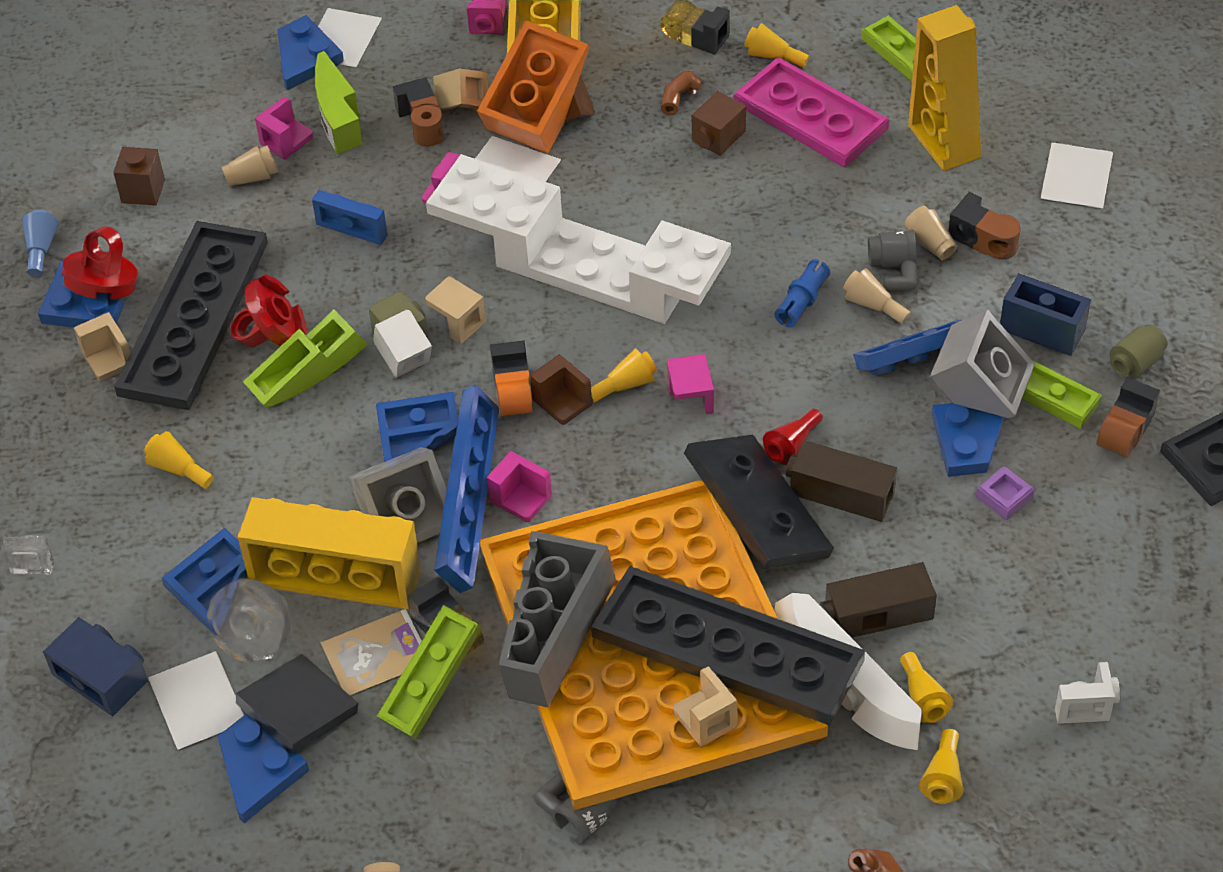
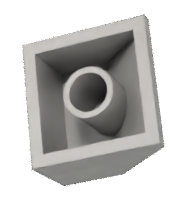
[930,309,1035,418]
[348,447,447,543]

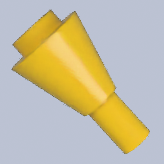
[744,23,809,68]
[591,348,657,403]
[144,431,214,489]
[900,652,953,723]
[919,729,963,804]

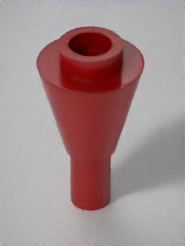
[763,409,823,465]

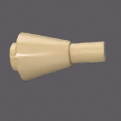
[843,268,911,324]

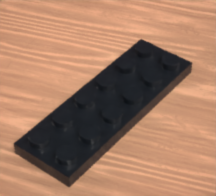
[114,221,268,410]
[591,566,865,726]

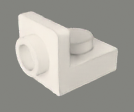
[1055,662,1120,724]

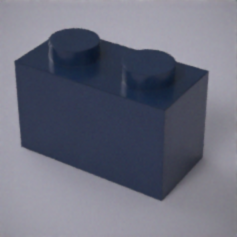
[1000,273,1091,356]
[43,617,148,717]

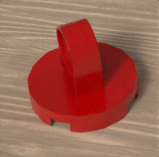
[61,226,138,299]
[231,274,307,348]

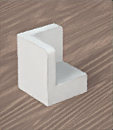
[373,310,432,378]

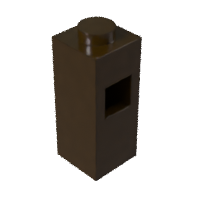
[786,440,897,522]
[820,562,937,638]

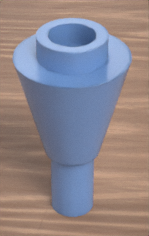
[22,210,59,276]

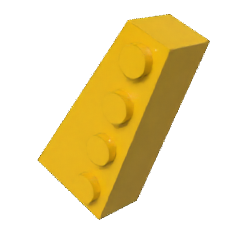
[908,5,981,171]

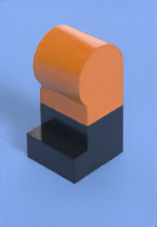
[490,340,533,417]

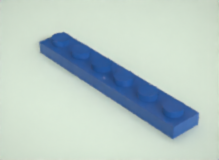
[434,385,499,593]

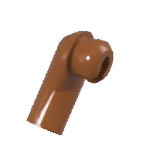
[661,71,701,115]
[848,848,904,872]

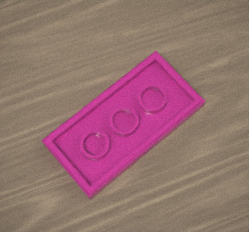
[733,57,890,168]

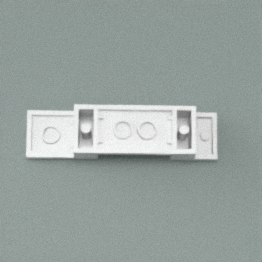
[426,154,731,324]

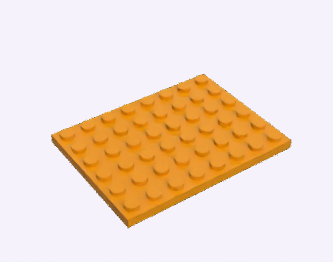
[479,480,828,811]

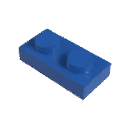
[312,190,388,245]

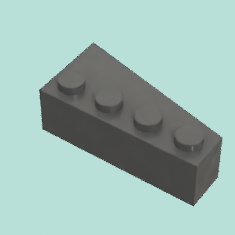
[499,531,616,707]

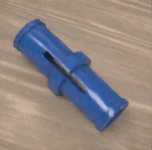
[774,259,830,328]

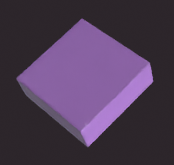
[976,466,1035,520]

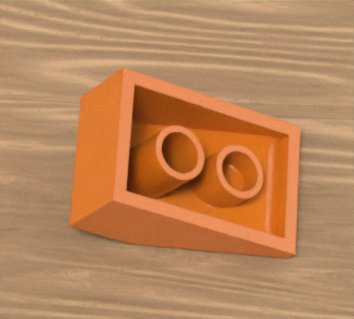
[477,20,589,154]

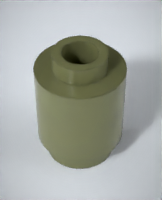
[1109,324,1168,379]

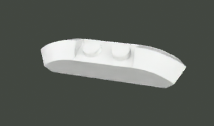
[775,593,921,750]

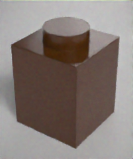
[691,91,746,156]
[113,147,165,206]

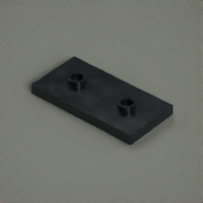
[684,434,834,569]

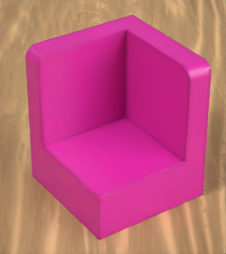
[255,97,313,160]
[667,354,714,414]
[487,451,552,522]

